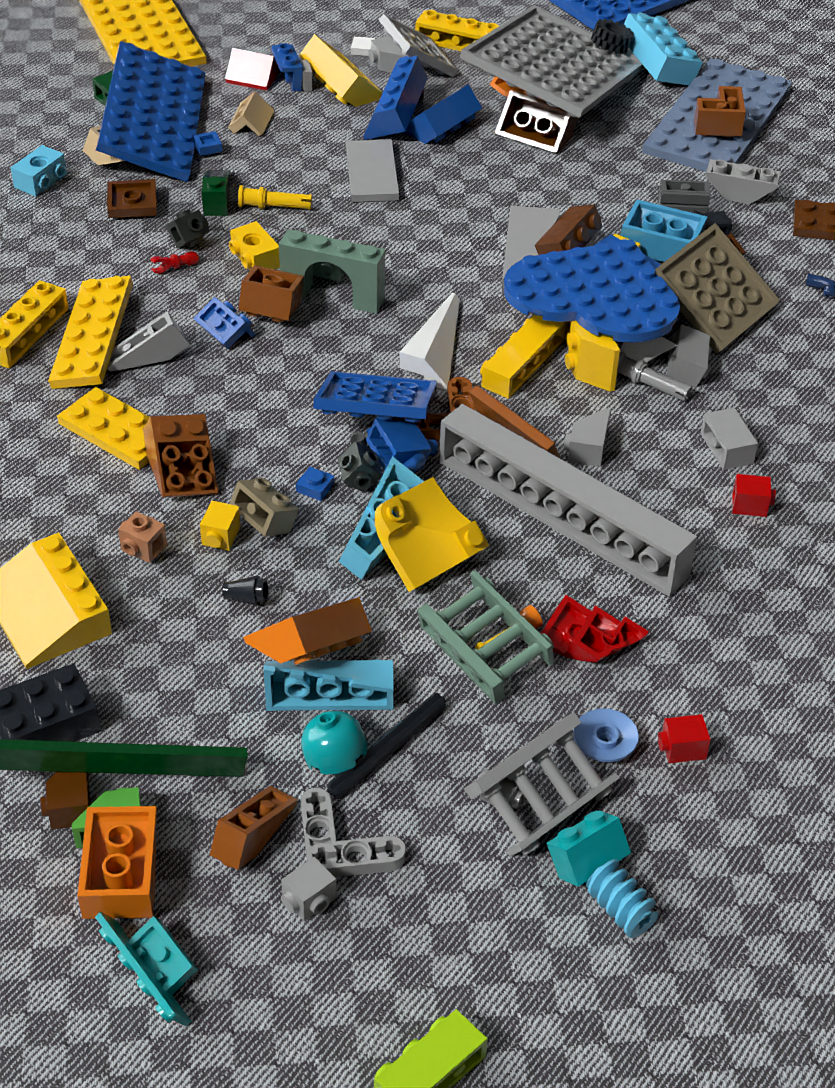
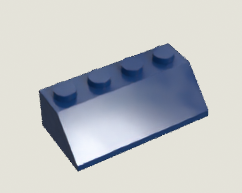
[363,55,428,140]

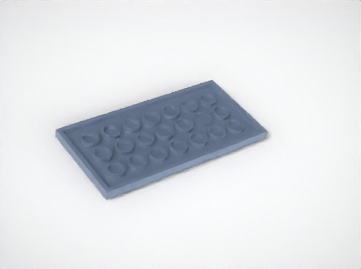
[642,58,793,172]

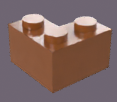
[694,86,746,137]

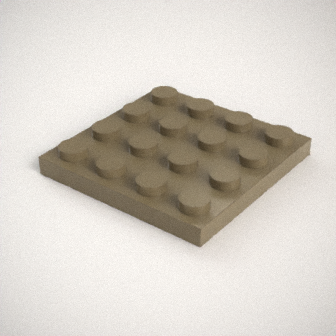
[655,223,780,354]

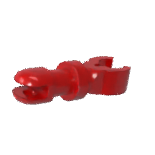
[150,251,199,274]

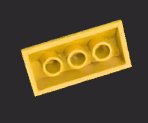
[299,34,382,107]

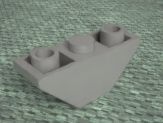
[706,159,781,204]

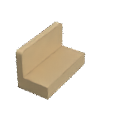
[228,91,274,136]

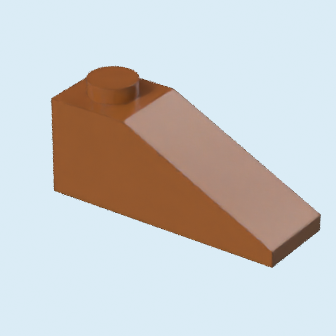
[209,786,298,870]

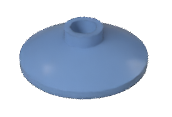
[574,708,639,762]

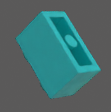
[547,810,631,887]

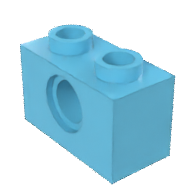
[11,145,67,197]

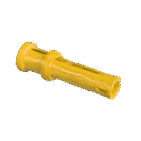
[238,185,312,210]

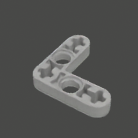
[301,788,406,877]

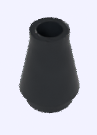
[222,575,269,606]

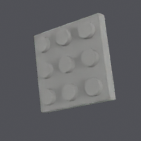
[379,13,458,77]

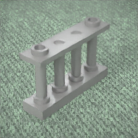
[464,712,619,856]

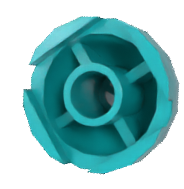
[301,711,368,775]

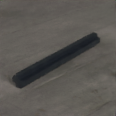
[327,693,446,799]

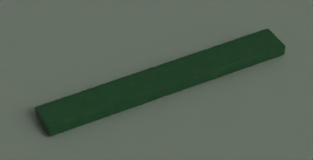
[0,739,248,777]

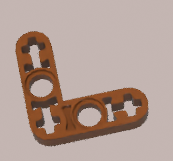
[397,377,475,440]

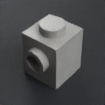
[281,857,337,921]

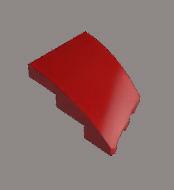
[540,595,649,662]

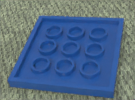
[313,371,437,422]

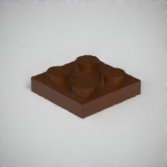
[107,179,157,218]
[793,200,835,240]

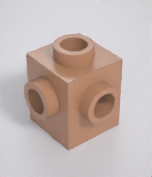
[118,512,167,563]

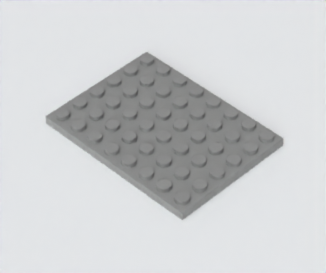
[459,5,645,118]

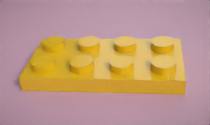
[57,387,150,470]

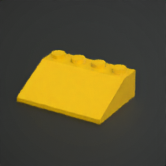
[0,532,112,669]

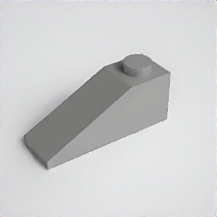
[107,311,190,372]

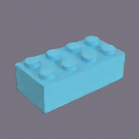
[624,12,703,86]

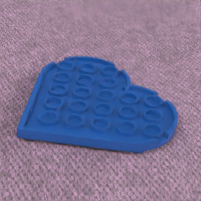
[503,239,680,342]

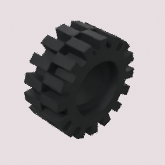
[591,19,633,54]

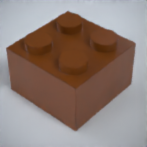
[238,265,304,322]

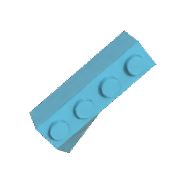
[263,659,393,711]

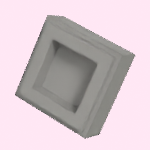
[300,60,312,92]

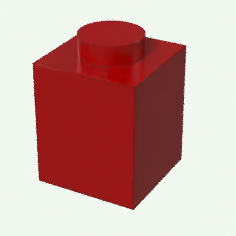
[732,474,776,517]
[658,714,711,764]

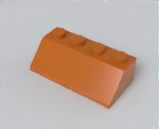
[243,597,372,665]

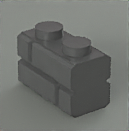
[658,179,711,213]

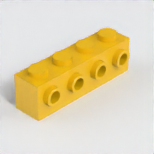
[415,10,499,51]
[0,280,69,369]

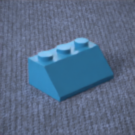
[621,199,707,262]

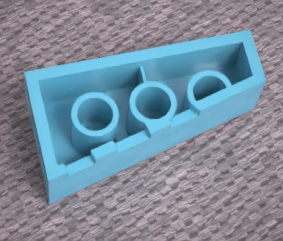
[339,456,424,580]

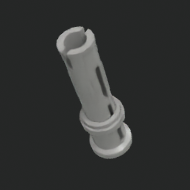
[617,351,692,402]

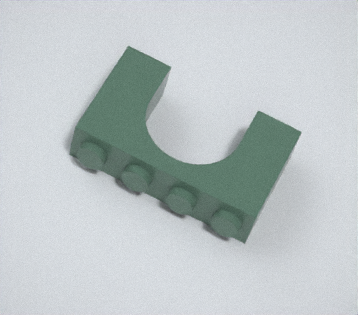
[279,229,385,314]

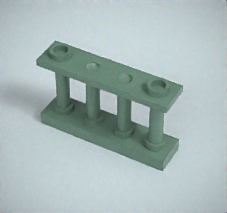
[417,570,554,705]

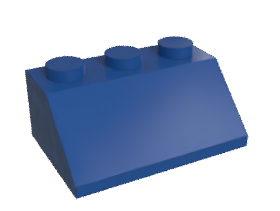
[403,84,482,144]

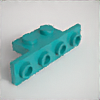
[95,912,199,1027]

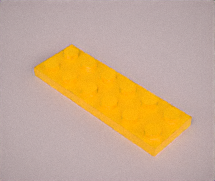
[48,276,133,389]

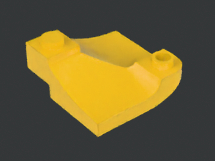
[375,477,490,592]

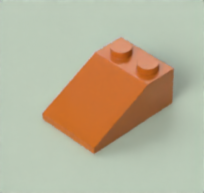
[77,806,157,919]

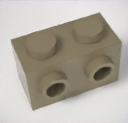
[229,477,299,537]

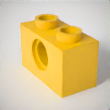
[229,221,280,270]

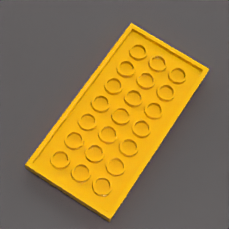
[79,0,207,67]

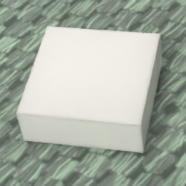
[351,37,375,56]

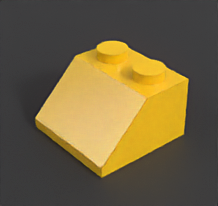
[565,321,620,392]

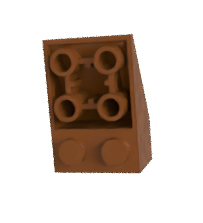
[143,414,218,498]

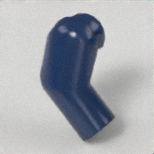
[805,273,835,298]

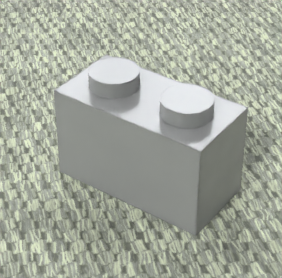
[667,324,712,387]
[701,407,759,470]

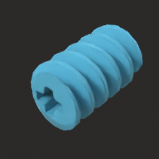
[586,859,659,938]

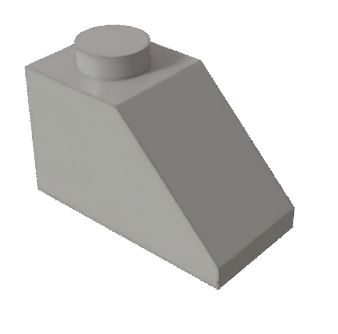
[369,36,405,73]
[564,409,610,467]

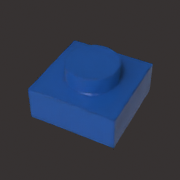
[193,131,223,156]
[296,467,335,501]

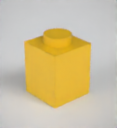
[200,501,241,551]

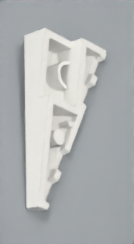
[400,293,460,391]

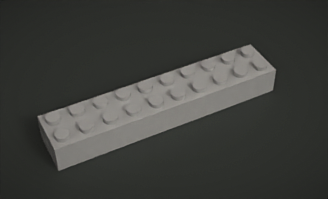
[439,404,697,597]

